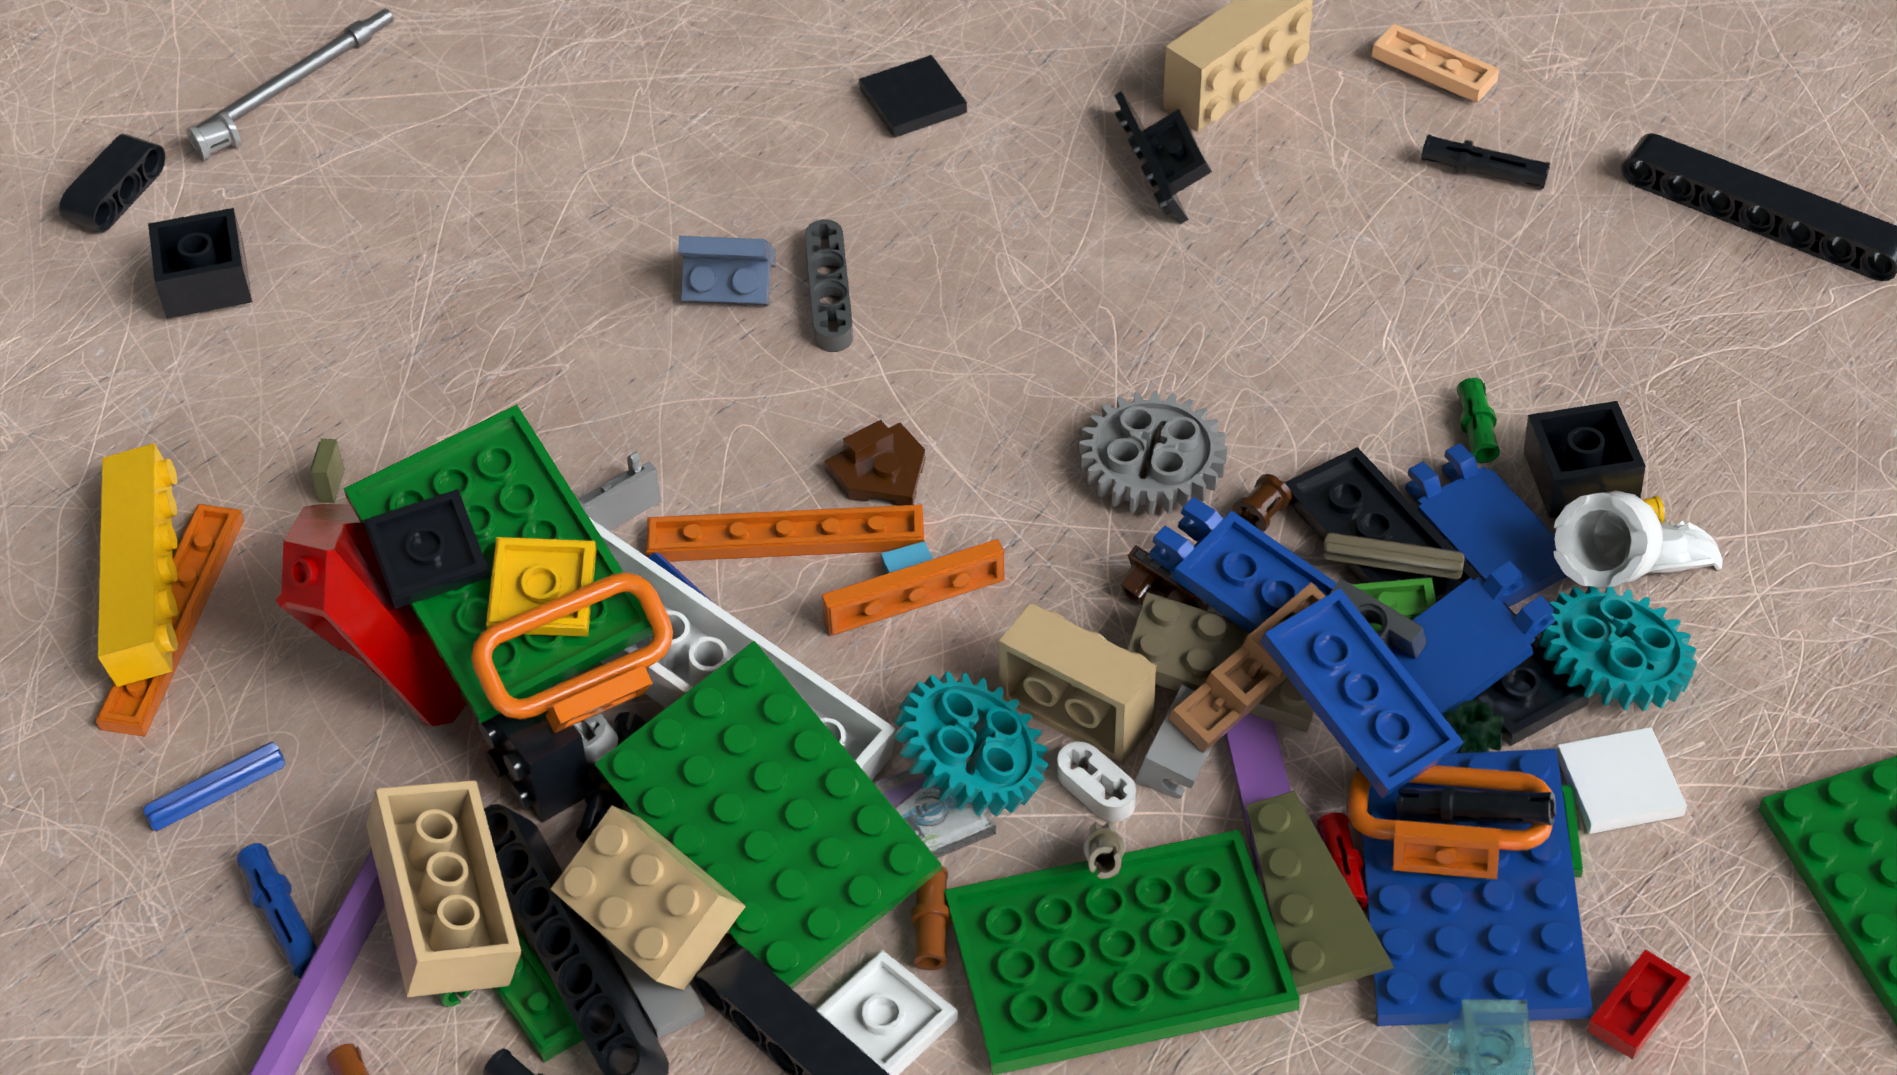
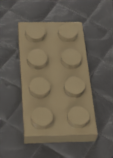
[1127,592,1314,732]

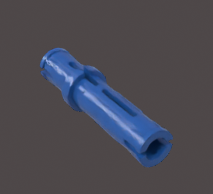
[236,843,317,979]

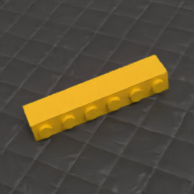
[98,443,178,687]

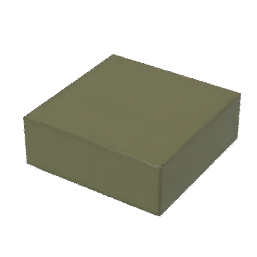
[310,438,345,503]

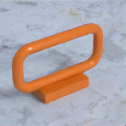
[471,572,673,733]
[1347,765,1553,879]

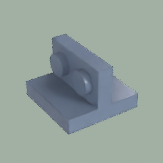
[678,236,776,306]

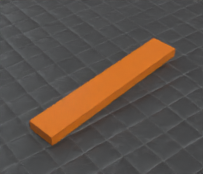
[96,504,244,737]
[646,504,924,562]

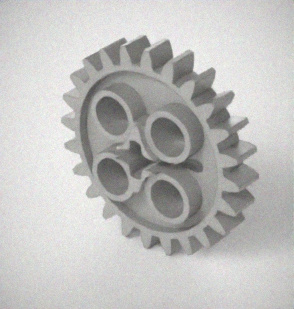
[1079,391,1227,515]

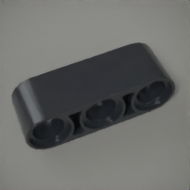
[59,134,166,233]

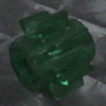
[1445,700,1504,753]

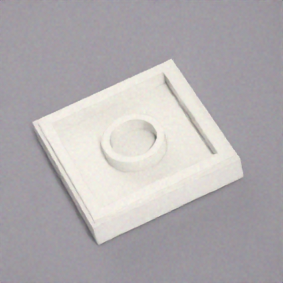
[1557,727,1687,834]
[816,950,958,1075]

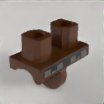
[1120,545,1210,611]

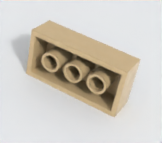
[1163,0,1313,132]
[366,780,521,997]

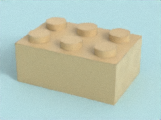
[999,602,1156,764]
[551,806,746,990]

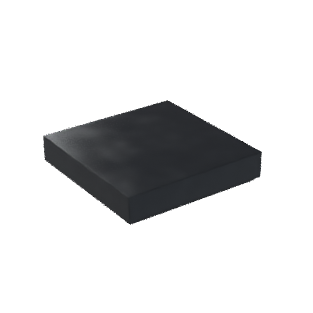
[859,54,967,138]
[364,489,490,609]

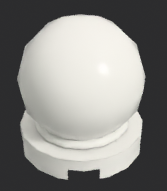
[1553,491,1662,588]

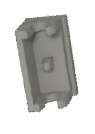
[578,451,661,531]
[1134,685,1212,799]

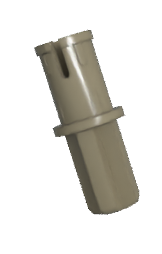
[1084,821,1125,879]

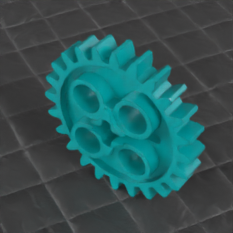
[1538,586,1697,711]
[894,671,1048,817]

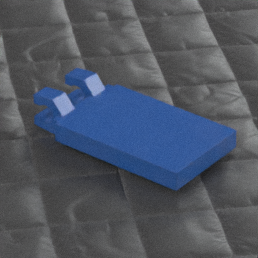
[1405,443,1568,607]
[1149,497,1337,633]
[1390,560,1555,719]

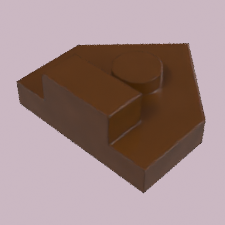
[825,420,925,506]

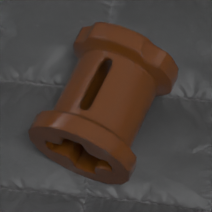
[1232,474,1292,532]

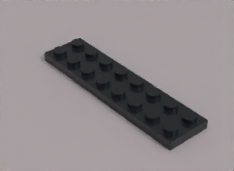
[1284,447,1589,746]

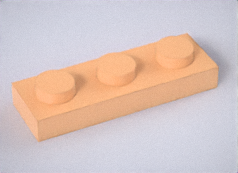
[1372,23,1499,103]

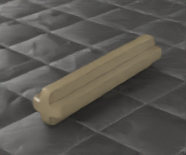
[1323,533,1465,580]

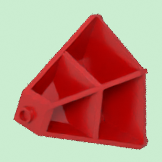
[276,504,466,727]

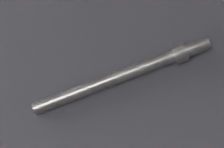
[196,8,394,128]

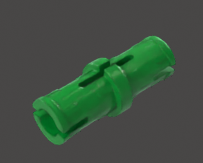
[1457,378,1500,463]

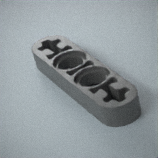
[805,219,853,352]

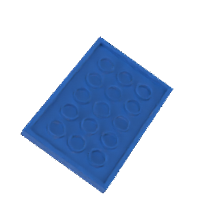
[1356,749,1592,1026]

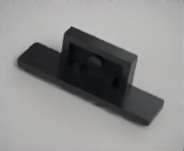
[1114,91,1212,224]

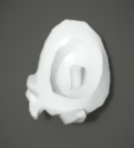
[1648,521,1722,573]

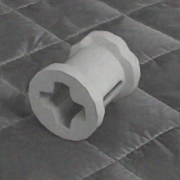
[187,112,241,161]

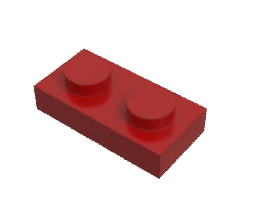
[1587,949,1691,1060]

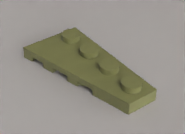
[1246,791,1395,996]

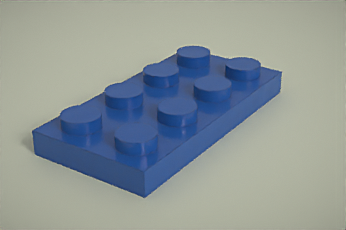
[1260,588,1464,799]

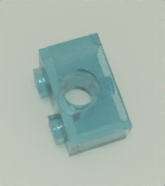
[1448,999,1535,1075]

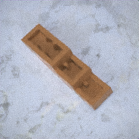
[1168,583,1326,753]

